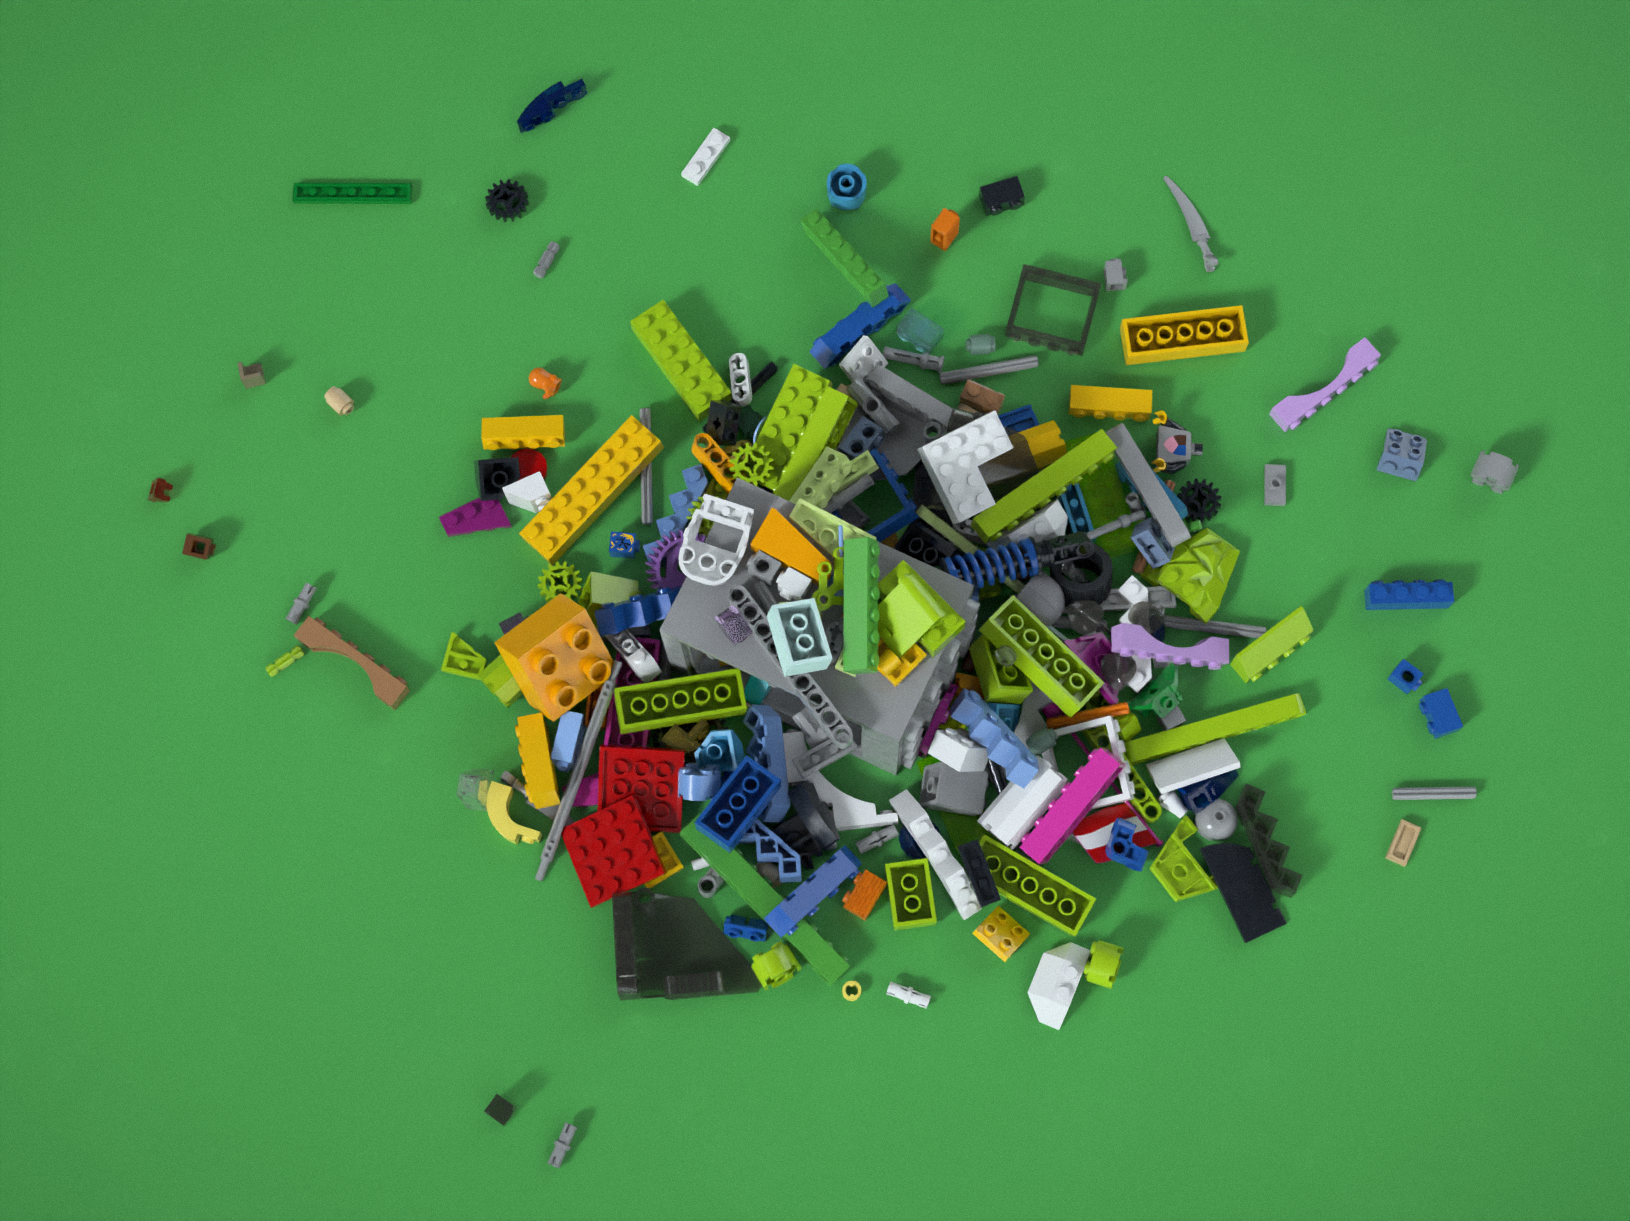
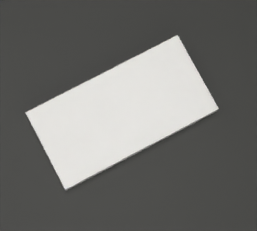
[1146,738,1240,794]

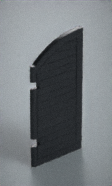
[1200,843,1287,943]

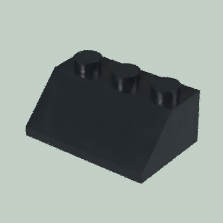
[893,520,965,567]

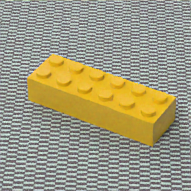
[1120,305,1249,365]

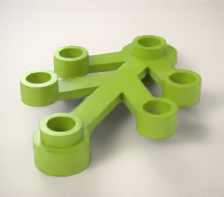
[811,547,844,611]

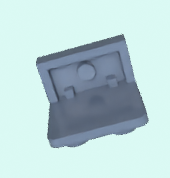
[1377,428,1427,481]

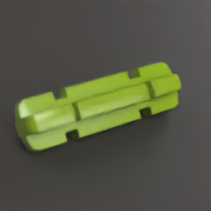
[265,646,304,677]

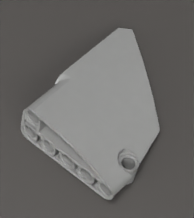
[836,365,958,481]

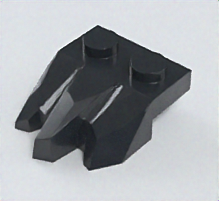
[770,813,823,870]

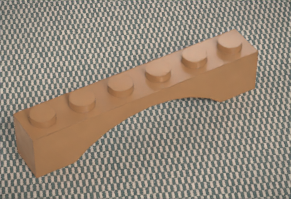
[293,616,410,710]

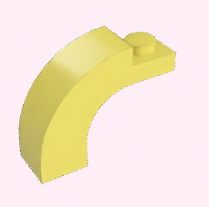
[486,781,542,845]

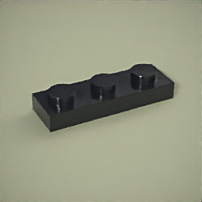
[957,839,1001,908]

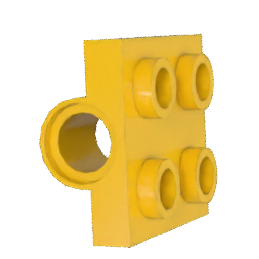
[878,638,927,687]
[644,831,684,890]
[972,906,1030,962]

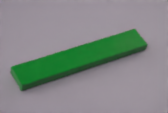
[293,183,413,204]

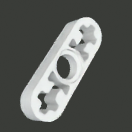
[729,353,752,406]

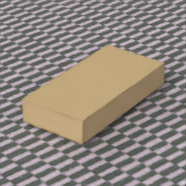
[1385,819,1421,867]

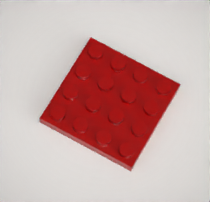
[597,744,685,833]
[561,795,667,908]

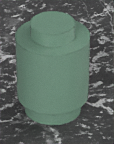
[965,334,995,355]
[1025,726,1058,755]

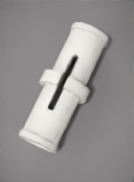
[886,981,931,1009]

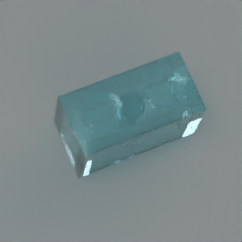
[897,308,944,355]

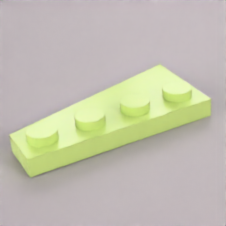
[789,498,876,558]

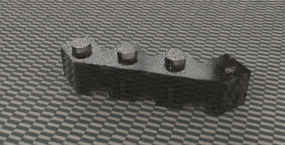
[1235,784,1302,898]

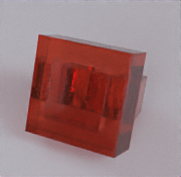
[148,478,173,502]

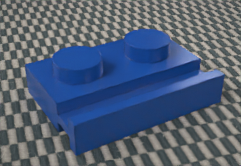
[998,404,1039,436]

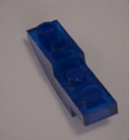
[517,79,587,133]

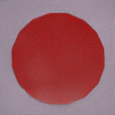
[511,448,548,481]

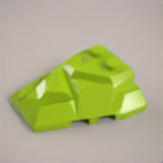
[1140,528,1240,624]

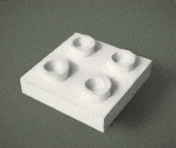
[839,335,888,382]

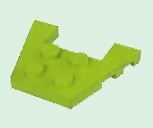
[1149,815,1218,902]

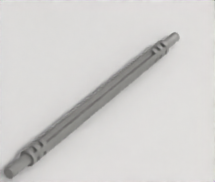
[535,660,622,881]

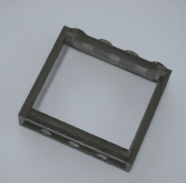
[1005,264,1102,356]

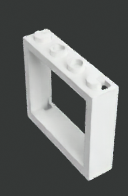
[1042,716,1135,810]

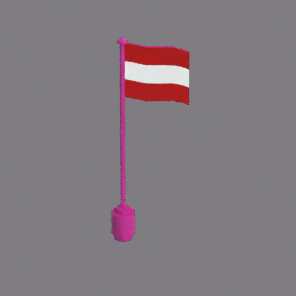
[1041,703,1163,864]

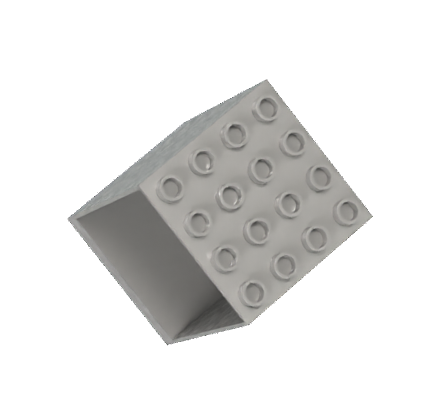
[660,478,980,776]

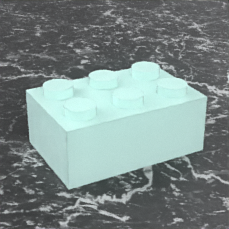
[767,598,833,677]

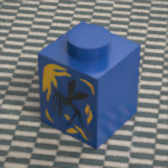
[609,531,640,559]

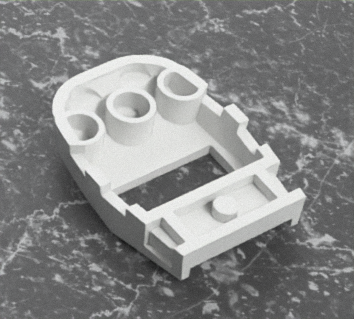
[678,494,754,586]

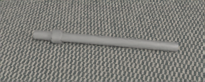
[1086,510,1145,540]

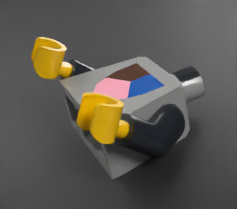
[1151,410,1203,474]

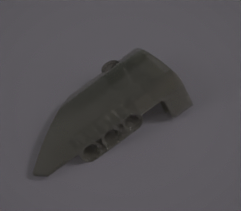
[612,888,762,1001]

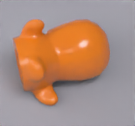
[529,367,562,399]

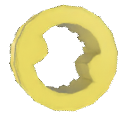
[842,981,861,1001]

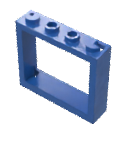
[831,448,919,542]

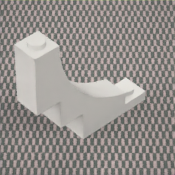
[783,729,898,831]

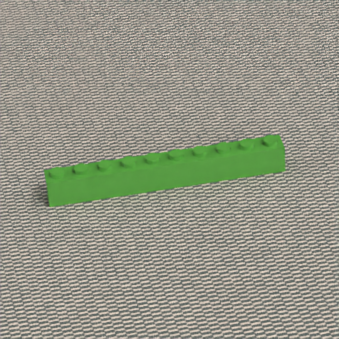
[679,814,850,987]

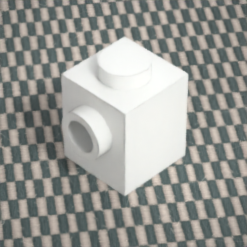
[776,567,812,601]

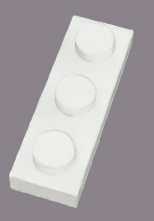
[681,128,730,186]

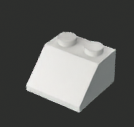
[502,471,552,513]

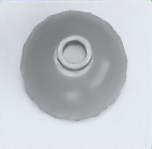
[1195,799,1238,841]

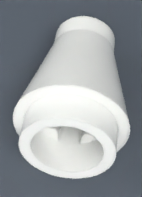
[1156,790,1188,818]

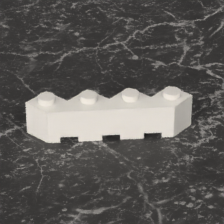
[1118,576,1152,695]

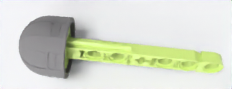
[916,505,1065,627]

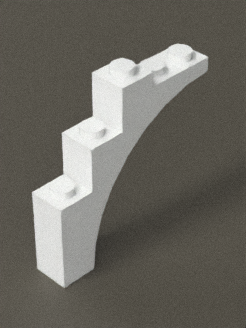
[889,789,982,920]

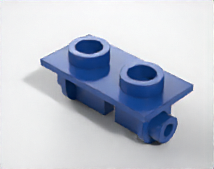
[723,914,768,942]

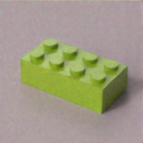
[878,560,966,657]

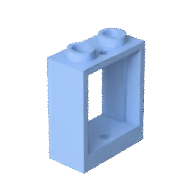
[551,711,586,772]

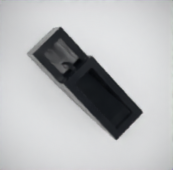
[788,782,840,849]

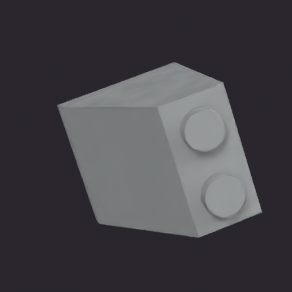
[919,762,989,816]

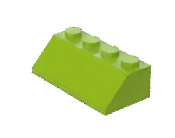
[1230,606,1313,684]

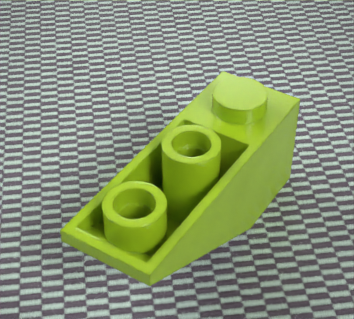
[1088,690,1142,743]

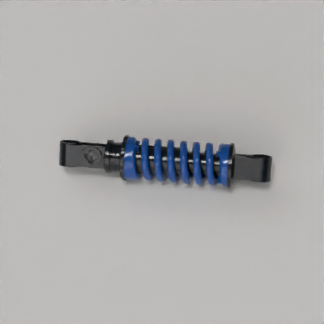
[934,531,1094,588]

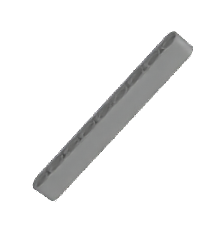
[728,585,853,749]

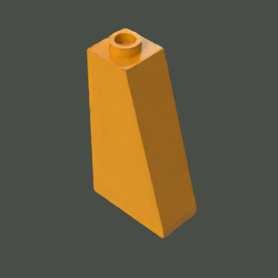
[750,508,832,586]

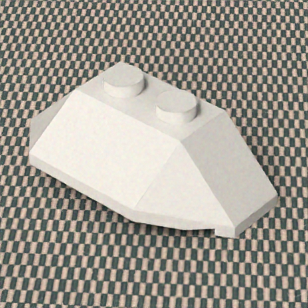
[987,499,1068,550]
[1027,942,1090,1030]

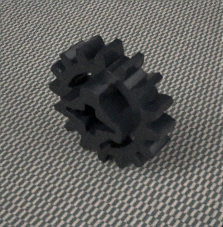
[485,179,529,222]
[1177,478,1222,523]

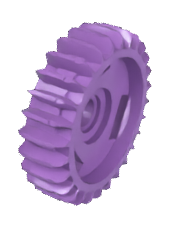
[645,529,706,592]

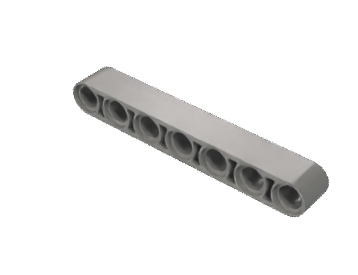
[1105,423,1191,548]

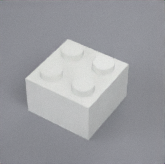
[928,728,989,772]

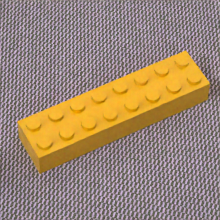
[519,415,664,566]

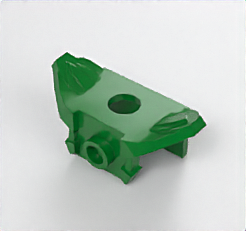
[1127,663,1183,719]

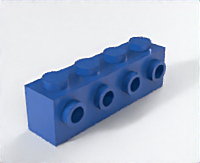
[1364,579,1454,610]

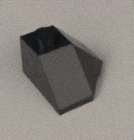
[474,457,520,501]

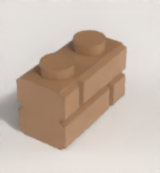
[959,379,1005,415]

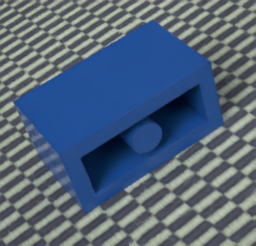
[1419,688,1463,739]

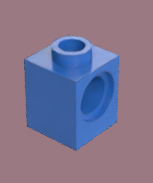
[1387,659,1424,694]

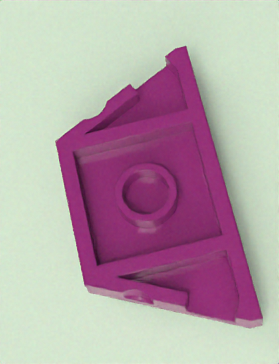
[1063,632,1129,705]
[918,683,959,759]

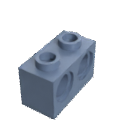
[839,416,884,461]
[1131,517,1175,569]

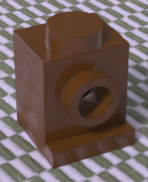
[182,533,216,560]

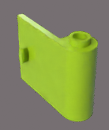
[878,573,947,658]

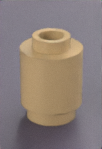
[324,386,354,416]
[756,863,783,888]

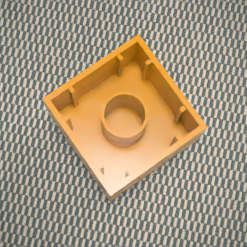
[494,593,614,722]

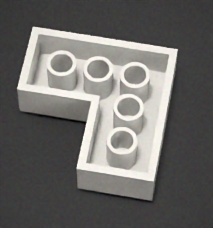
[917,411,1013,524]

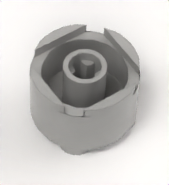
[1470,451,1519,494]

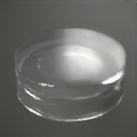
[995,645,1017,667]

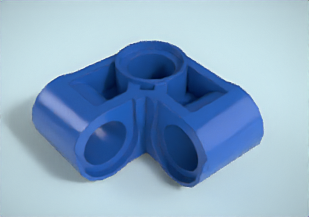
[1105,817,1149,871]

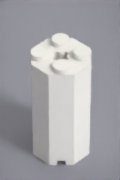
[977,755,1068,850]

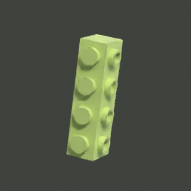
[790,447,853,510]

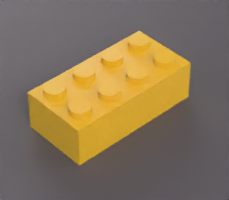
[515,712,561,809]

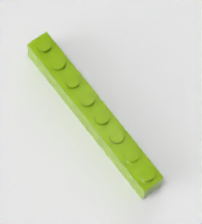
[970,429,1117,544]

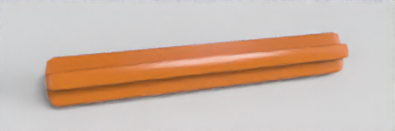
[1046,702,1129,729]

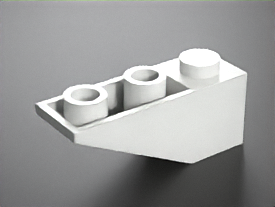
[605,629,662,683]

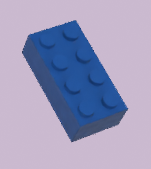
[695,755,782,853]

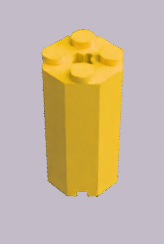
[977,420,1067,488]

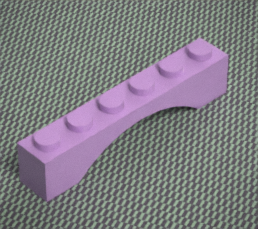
[1269,337,1381,432]
[1111,623,1229,670]

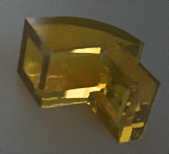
[661,719,709,756]

